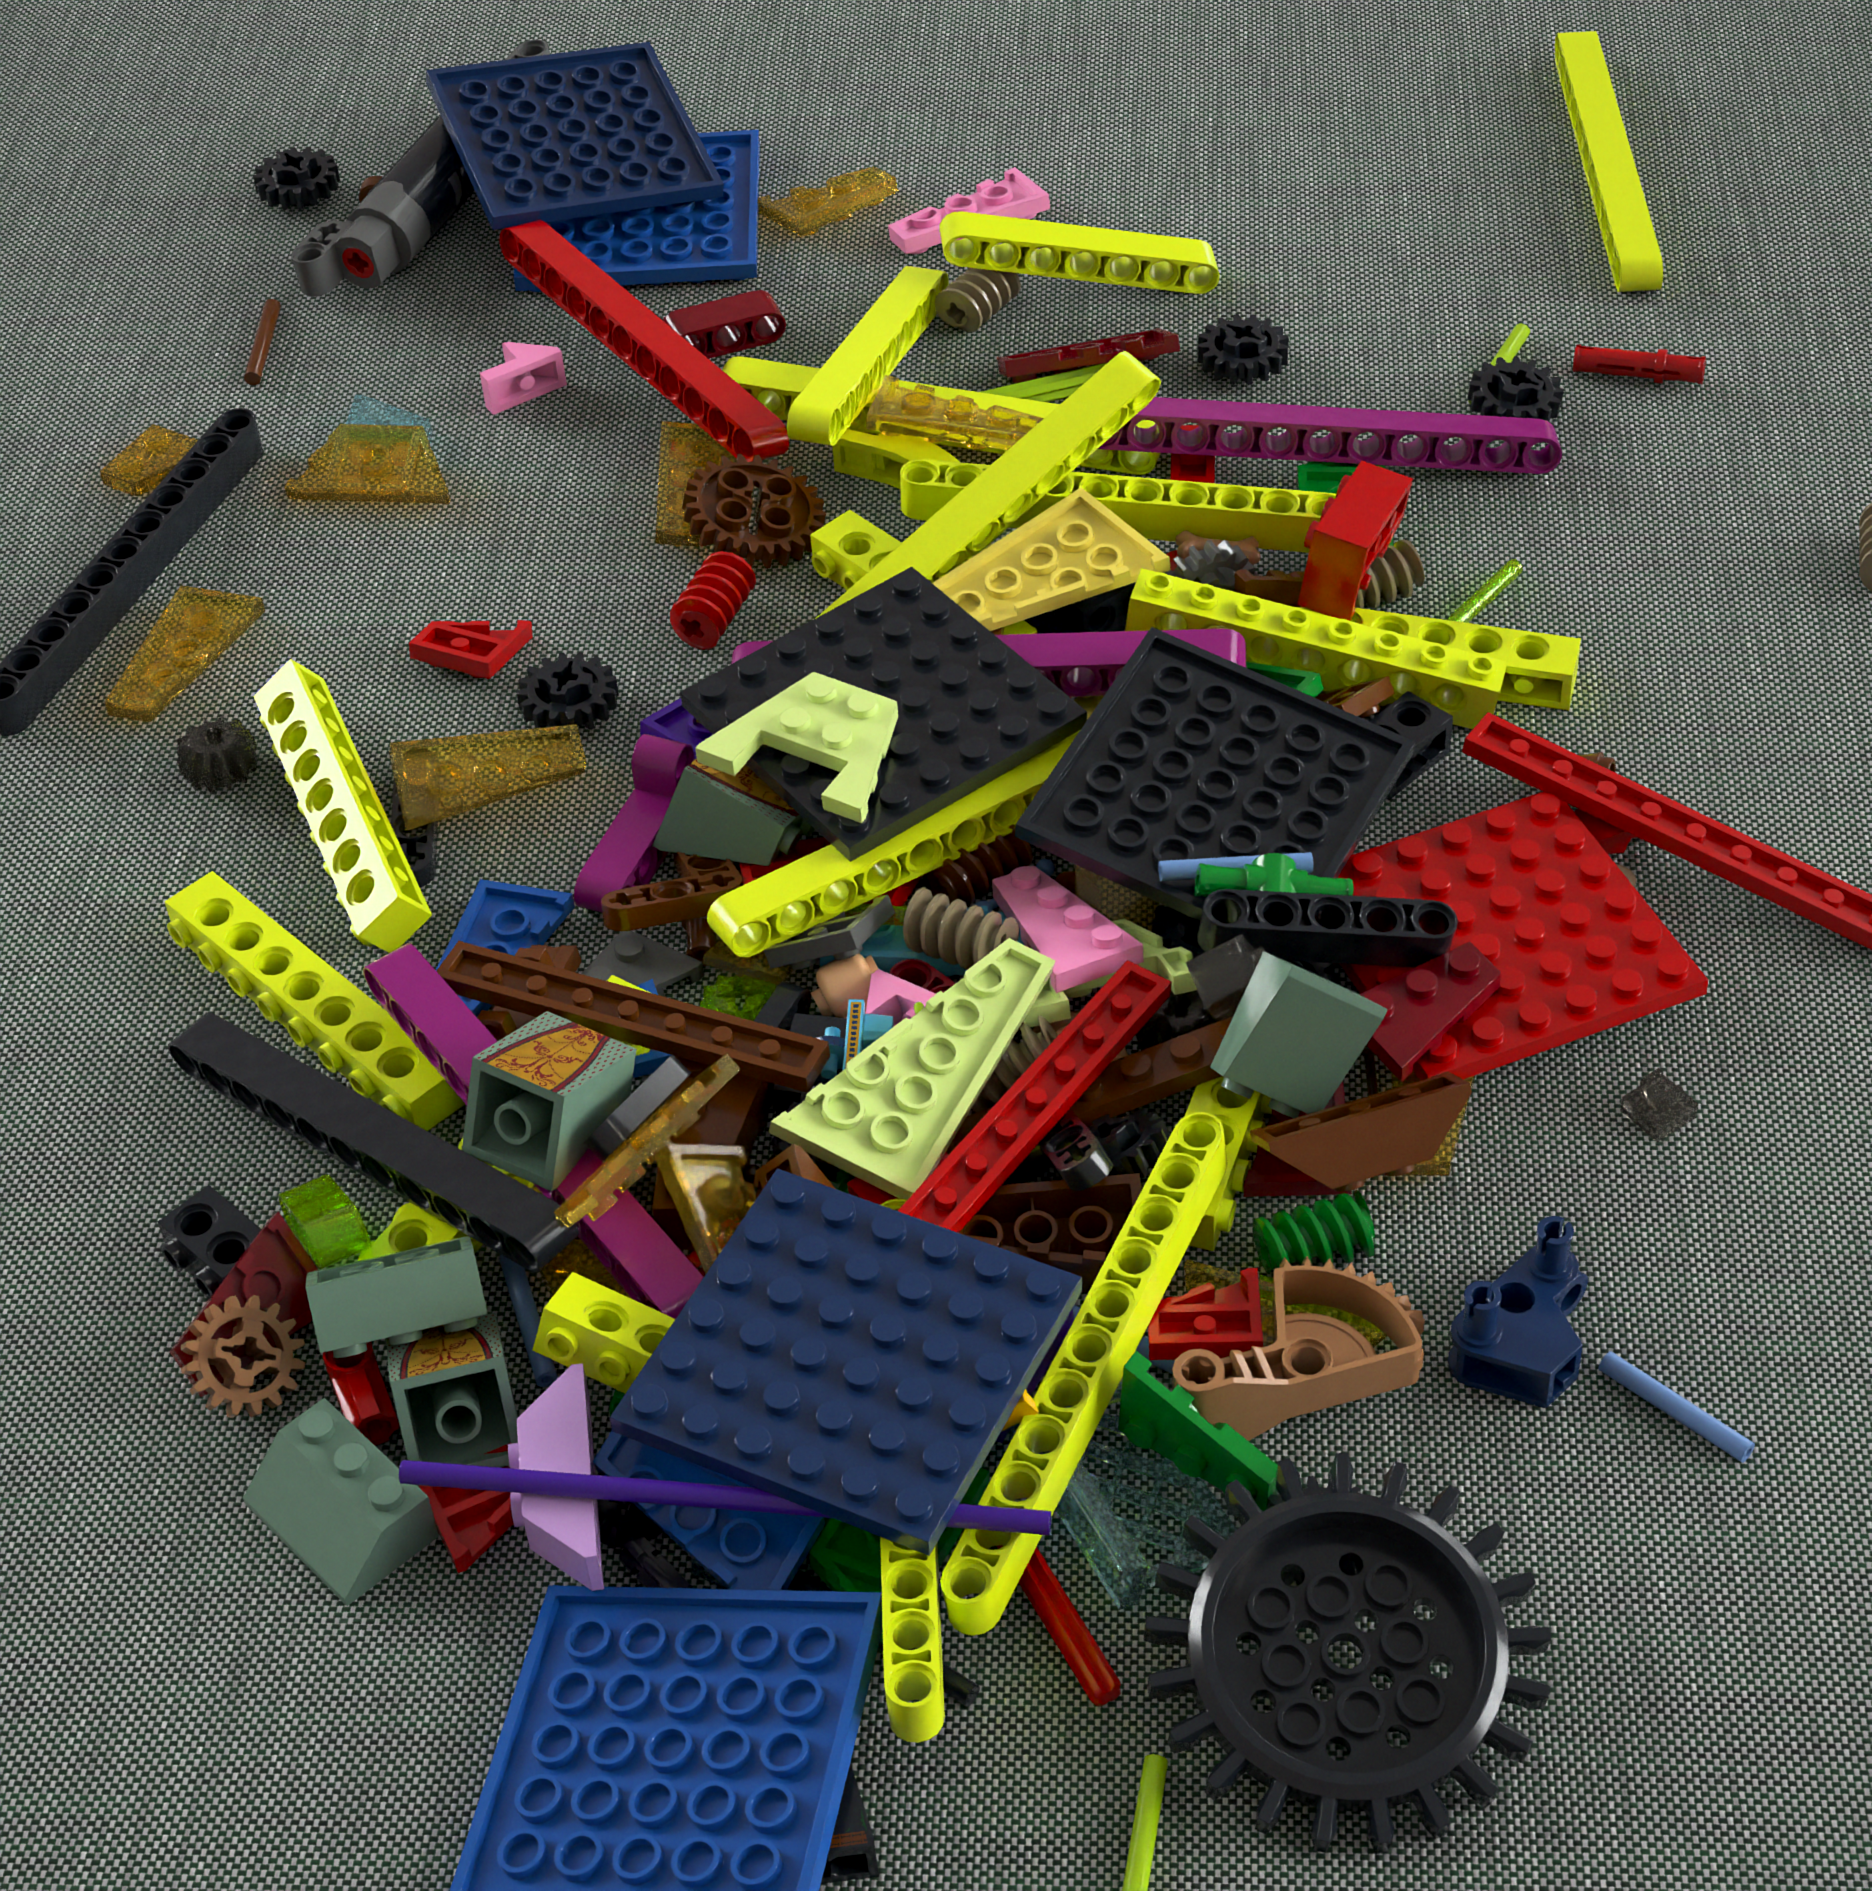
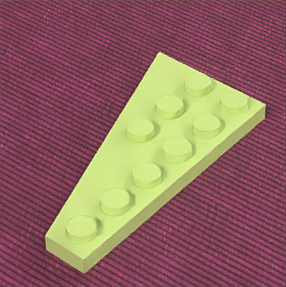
[769,938,1055,1200]

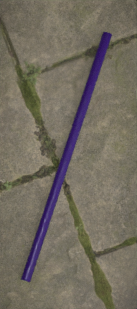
[399,1460,1051,1535]

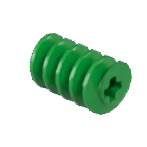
[1252,1190,1375,1274]

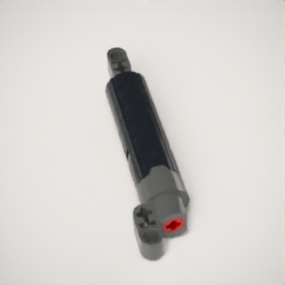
[291,40,550,297]

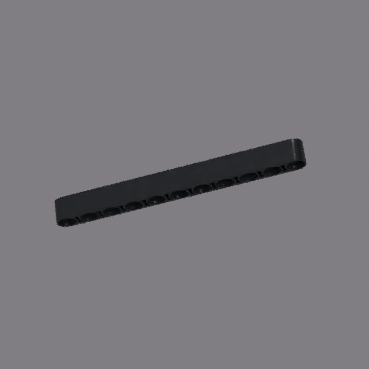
[0,408,263,736]
[168,1012,579,1273]

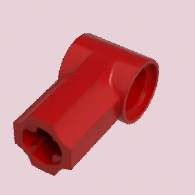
[323,1342,400,1446]

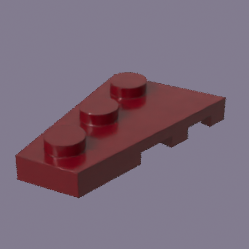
[170,1211,318,1397]

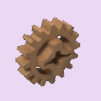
[181,1295,305,1418]

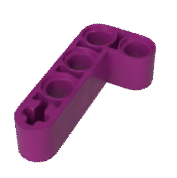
[574,734,695,913]

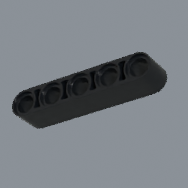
[1197,889,1458,968]

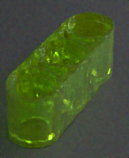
[277,1174,371,1269]

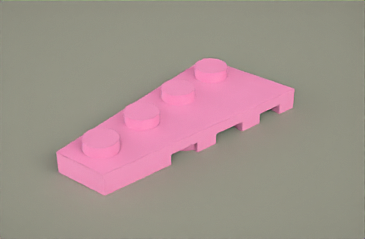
[888,167,1050,254]
[992,866,1144,993]

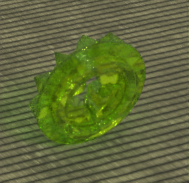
[700,969,776,1021]

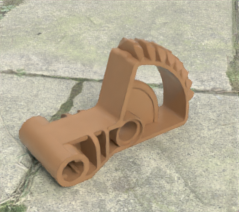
[1172,1256,1425,1441]

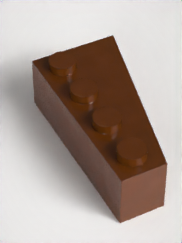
[652,1056,774,1250]

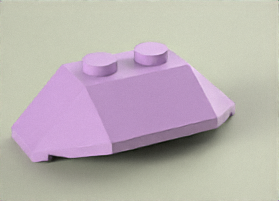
[508,1363,604,1591]

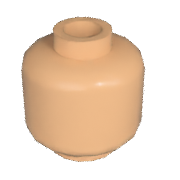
[811,953,879,1018]

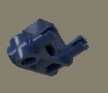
[1447,1216,1588,1409]

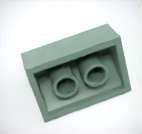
[305,1236,488,1358]
[243,1398,439,1606]

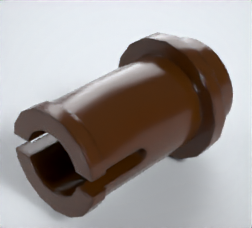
[681,916,718,966]

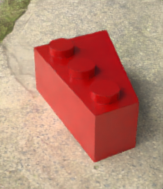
[1297,460,1413,621]

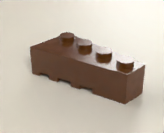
[959,1173,1142,1293]

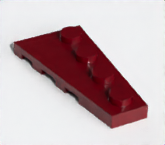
[997,328,1181,383]

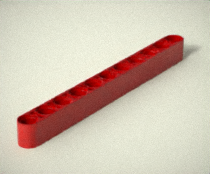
[499,220,789,462]

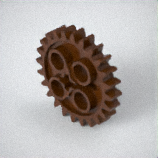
[682,454,826,569]

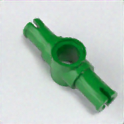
[1195,853,1353,897]

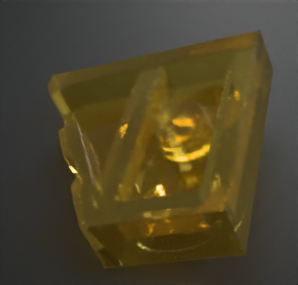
[100,424,198,496]

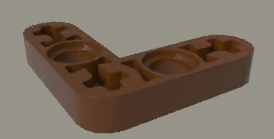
[601,852,743,931]

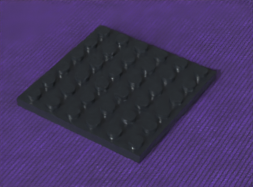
[680,567,1087,862]
[1015,627,1416,921]

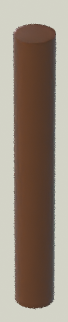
[244,299,281,385]

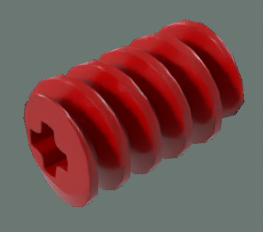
[670,551,756,650]

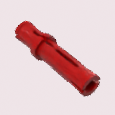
[1573,344,1706,385]

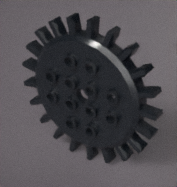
[1143,1453,1551,1854]

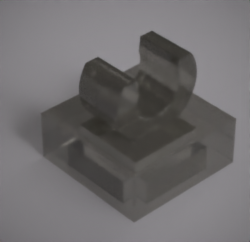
[1620,1068,1698,1142]

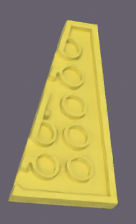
[932,487,1171,631]

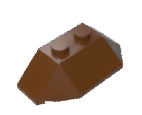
[1250,1072,1472,1192]

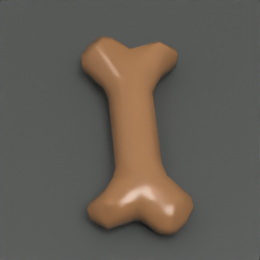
[1175,530,1261,566]

